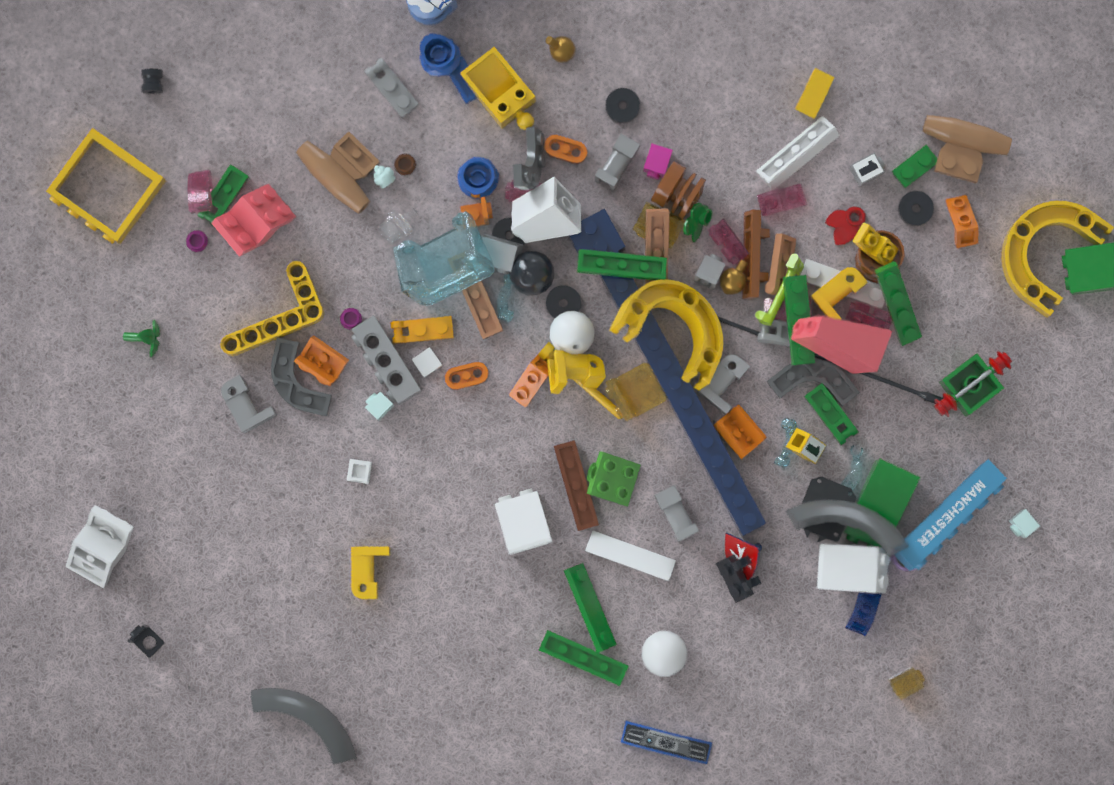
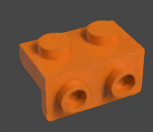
[294,335,349,386]
[713,404,767,459]

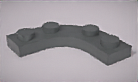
[513,127,546,190]
[271,337,332,417]
[766,359,860,407]

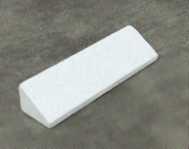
[756,116,839,191]
[585,531,676,581]

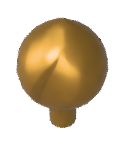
[545,36,576,63]
[719,260,748,295]

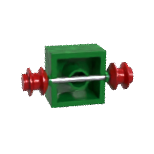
[934,351,1012,417]

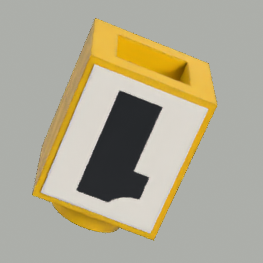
[786,428,826,464]

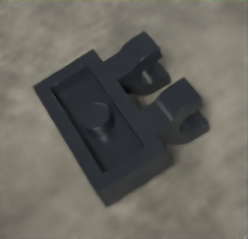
[716,554,762,603]

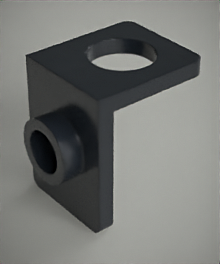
[127,625,164,658]

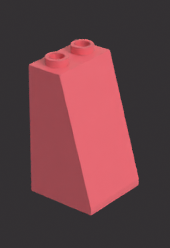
[791,316,892,374]

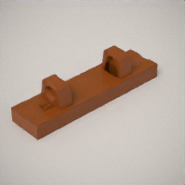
[742,209,770,300]

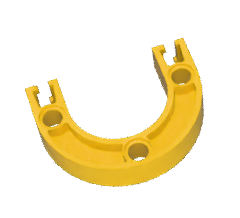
[1001,201,1114,318]
[609,280,723,391]

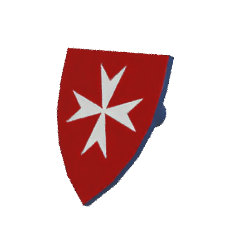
[725,533,762,580]

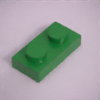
[891,144,937,189]

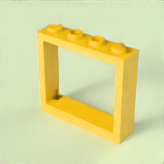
[46,128,166,244]

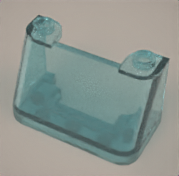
[393,211,494,306]

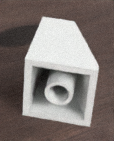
[511,177,581,243]
[495,488,552,555]
[817,544,890,593]

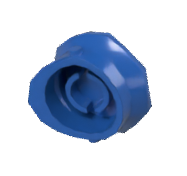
[419,33,460,76]
[457,157,499,199]

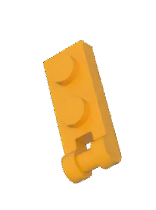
[390,316,454,344]

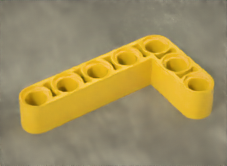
[220,261,324,356]

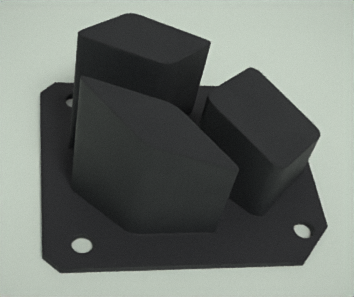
[801,476,857,543]

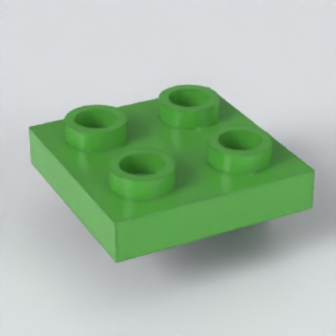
[586,451,641,507]

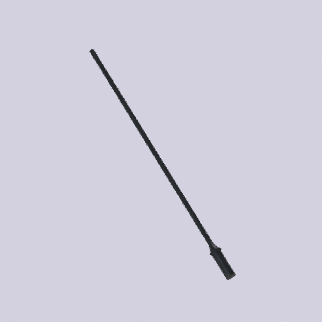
[718,317,943,404]

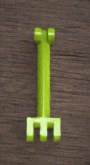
[755,254,804,326]

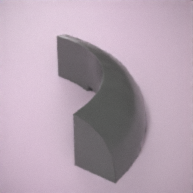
[786,500,909,557]
[251,688,357,764]

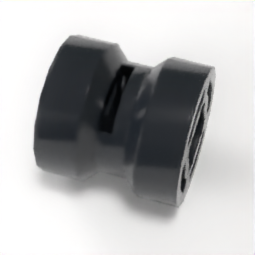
[141,68,163,94]

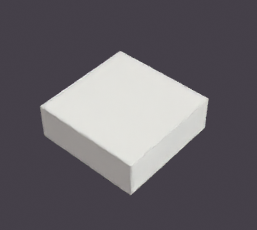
[412,347,443,378]
[347,459,372,484]

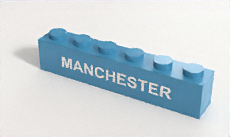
[894,459,1007,571]

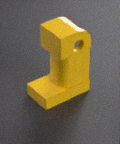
[811,267,868,320]
[547,350,606,394]
[351,546,390,599]

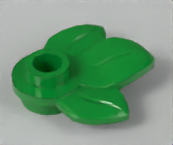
[683,203,712,243]

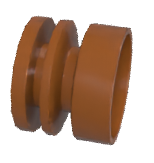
[651,161,706,220]
[855,230,905,284]

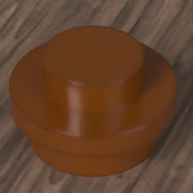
[394,154,416,176]

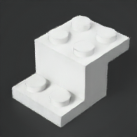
[66,505,133,588]

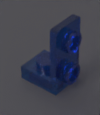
[845,592,882,636]

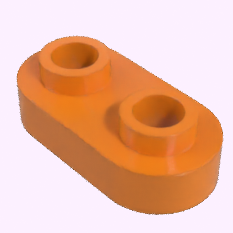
[544,135,587,164]
[445,362,489,390]

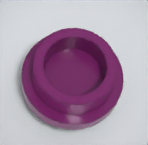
[186,230,208,252]
[340,308,362,330]

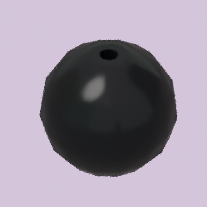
[510,251,554,296]

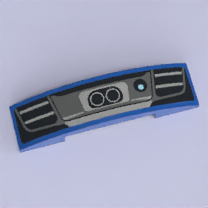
[621,721,712,764]

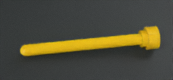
[538,342,624,419]

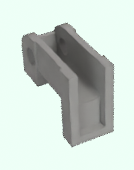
[595,134,640,192]
[696,355,750,415]
[221,375,277,434]
[654,485,699,542]

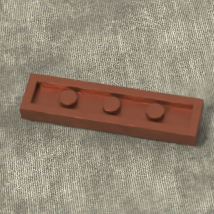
[553,440,599,531]

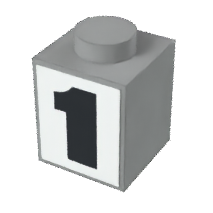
[849,153,885,187]

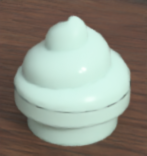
[374,165,396,188]

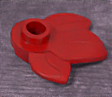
[825,206,866,245]

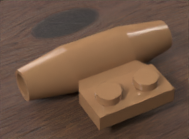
[922,115,1012,183]
[296,131,380,214]

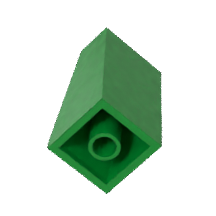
[1062,242,1114,295]
[843,458,921,548]

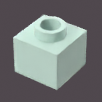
[365,392,394,421]
[1009,509,1040,538]

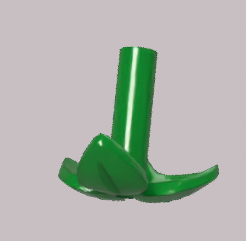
[123,320,160,358]

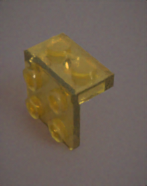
[605,363,667,421]

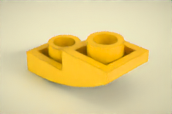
[795,68,834,119]
[853,223,899,266]

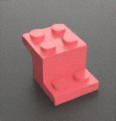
[212,183,296,257]

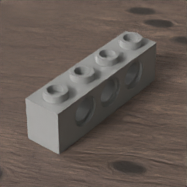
[351,315,422,405]

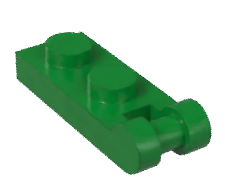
[197,164,250,227]
[804,383,859,446]

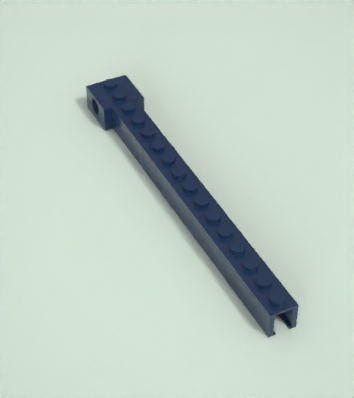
[568,208,766,537]

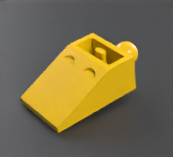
[460,47,536,130]

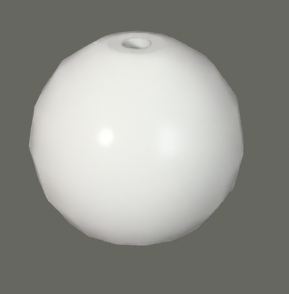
[550,311,594,354]
[642,631,687,677]

